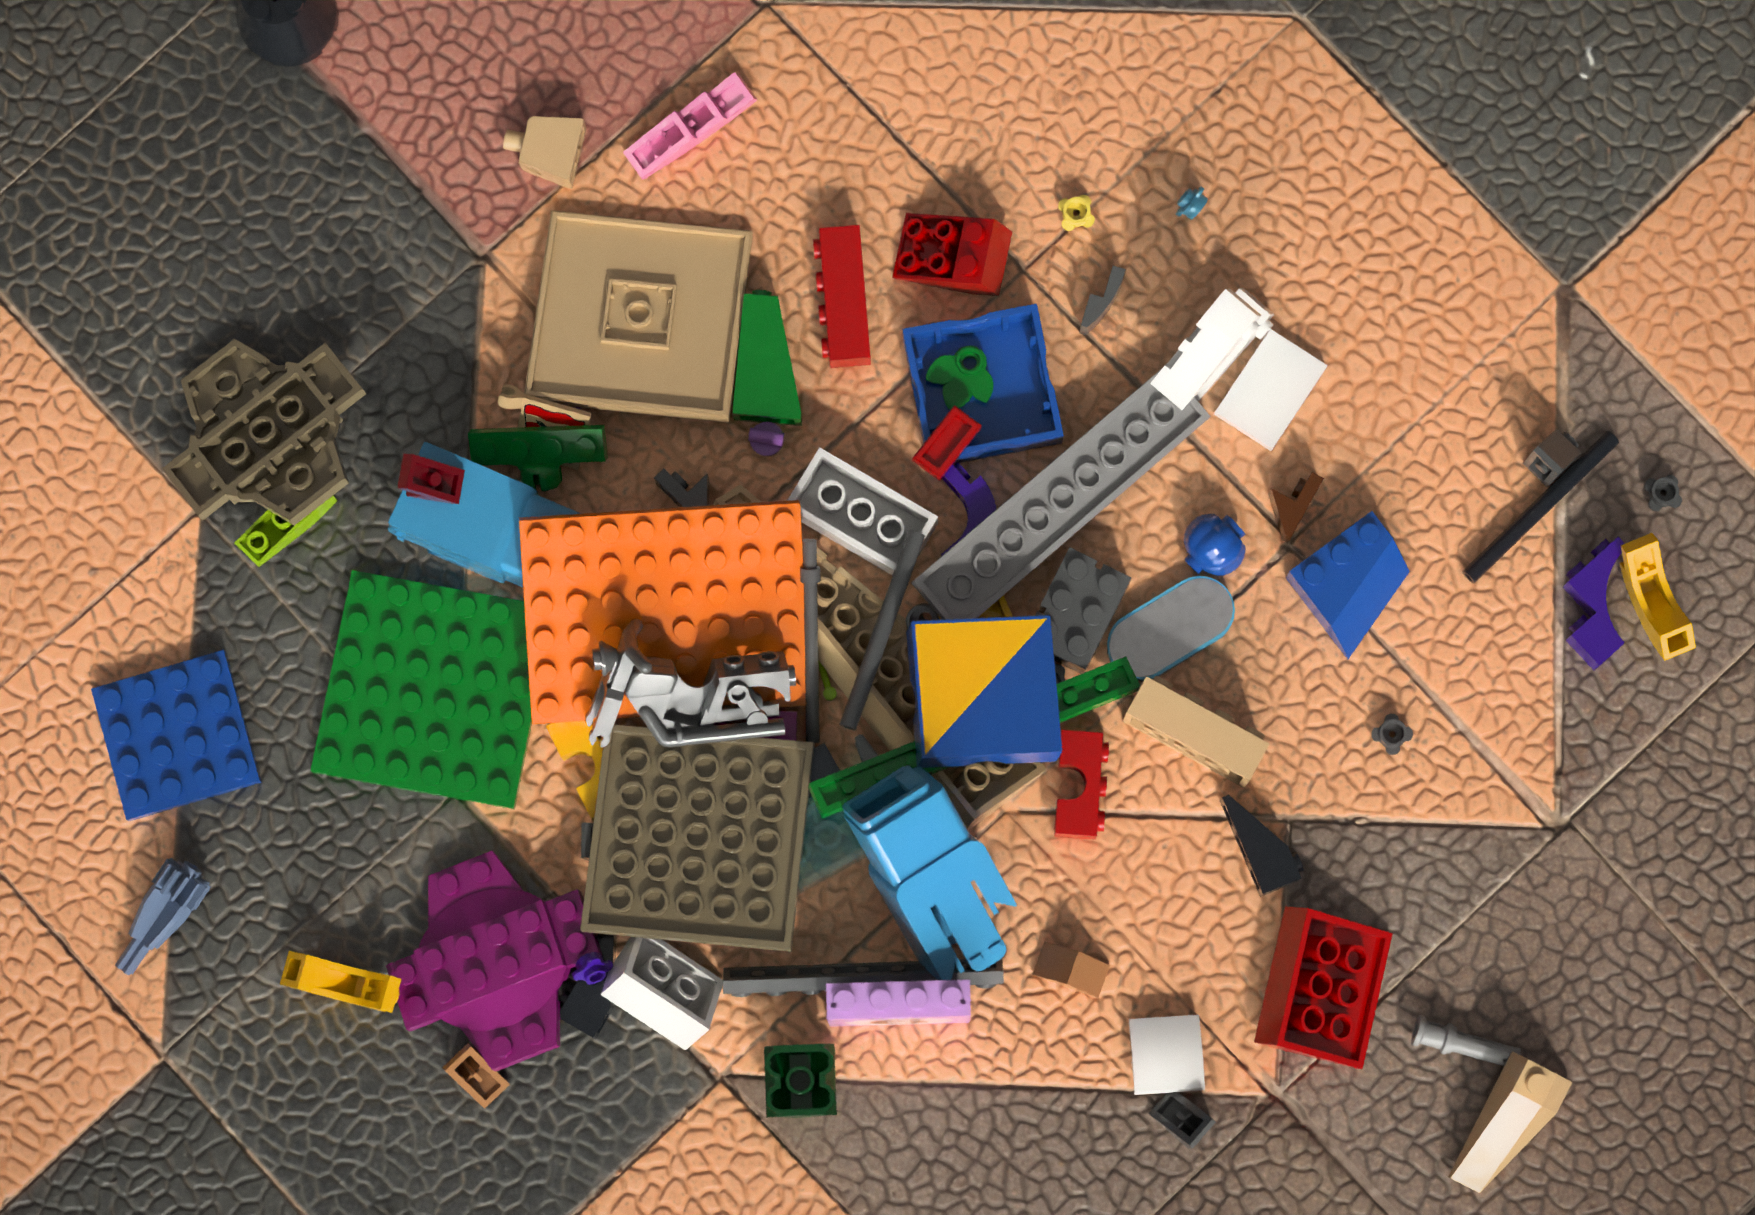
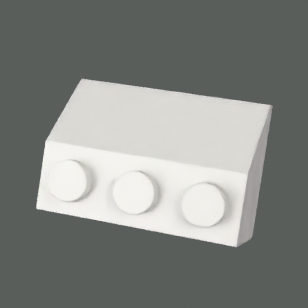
[601,937,723,1050]

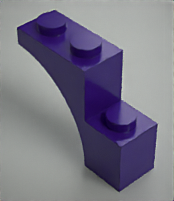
[1563,536,1625,670]

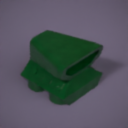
[764,1044,837,1118]

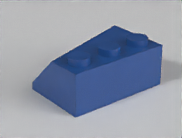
[1286,511,1410,660]

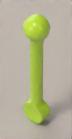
[819,662,837,701]

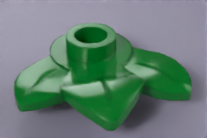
[926,346,994,410]

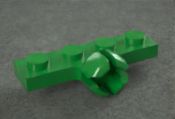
[468,425,608,491]

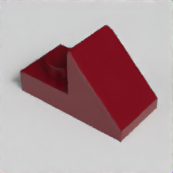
[397,454,465,504]

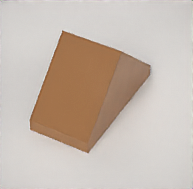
[1033,942,1110,998]
[442,1043,510,1109]

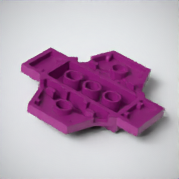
[386,851,603,1072]

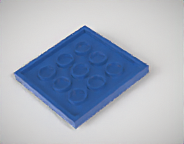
[91,650,262,822]

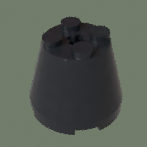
[237,0,339,67]

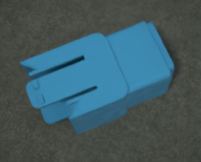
[387,442,582,588]
[842,766,1017,981]

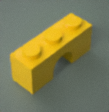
[546,720,603,822]

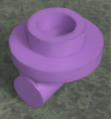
[748,422,784,456]

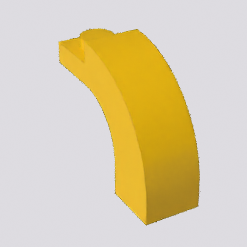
[1619,533,1696,661]
[279,951,401,1013]

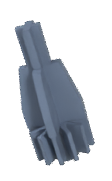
[115,858,211,975]

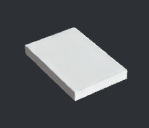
[1214,329,1328,451]

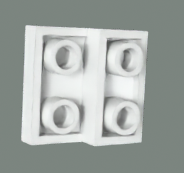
[1129,1015,1205,1095]

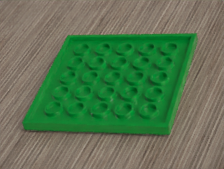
[310,570,532,810]

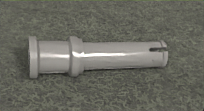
[1411,1015,1520,1066]

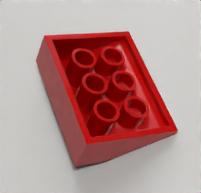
[1254,906,1393,1070]

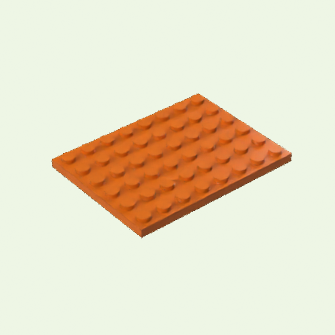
[519,500,806,724]

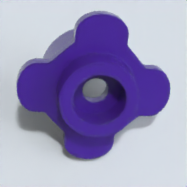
[573,952,613,985]

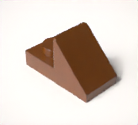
[1269,472,1324,543]

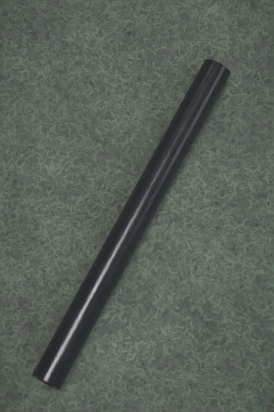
[1462,431,1619,584]

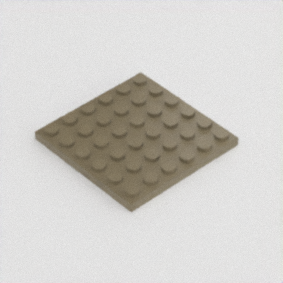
[580,725,815,952]

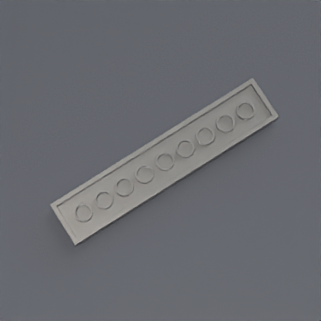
[911,369,1211,620]

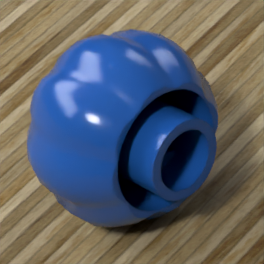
[1183,514,1246,576]

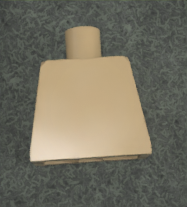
[503,116,587,189]

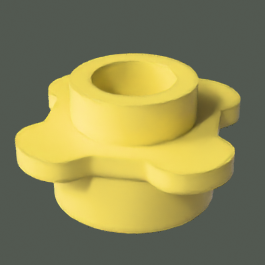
[1058,195,1095,231]

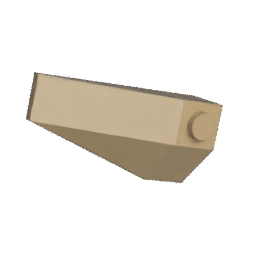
[1448,1051,1572,1193]

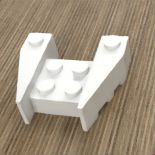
[1150,288,1274,410]

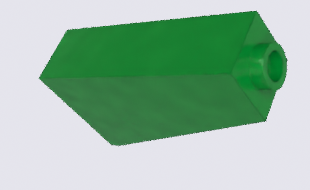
[732,290,802,426]

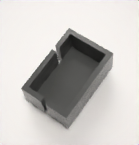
[1035,547,1131,674]

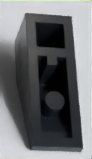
[1220,795,1304,897]

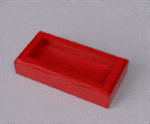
[912,405,982,481]

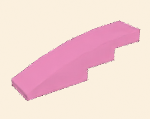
[623,72,757,179]

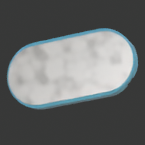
[1107,576,1235,681]

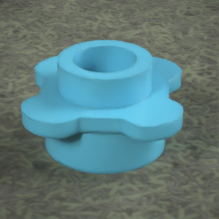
[1176,186,1208,220]

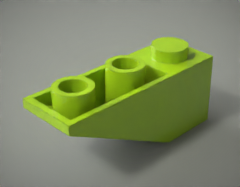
[234,496,337,567]

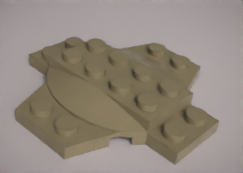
[162,339,366,525]

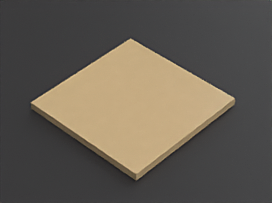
[524,210,753,423]

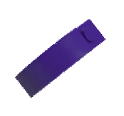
[941,462,997,556]

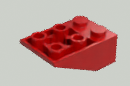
[892,213,1013,296]

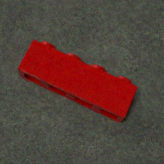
[813,225,871,368]

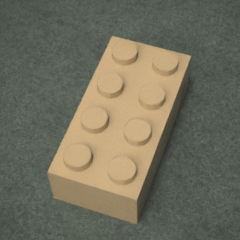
[1123,676,1270,788]

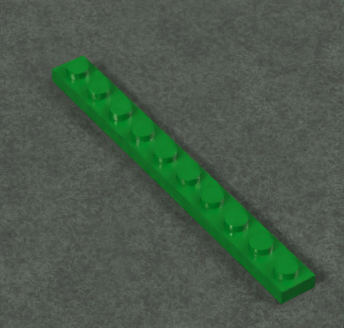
[808,656,1141,819]

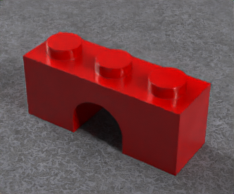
[1054,730,1109,840]

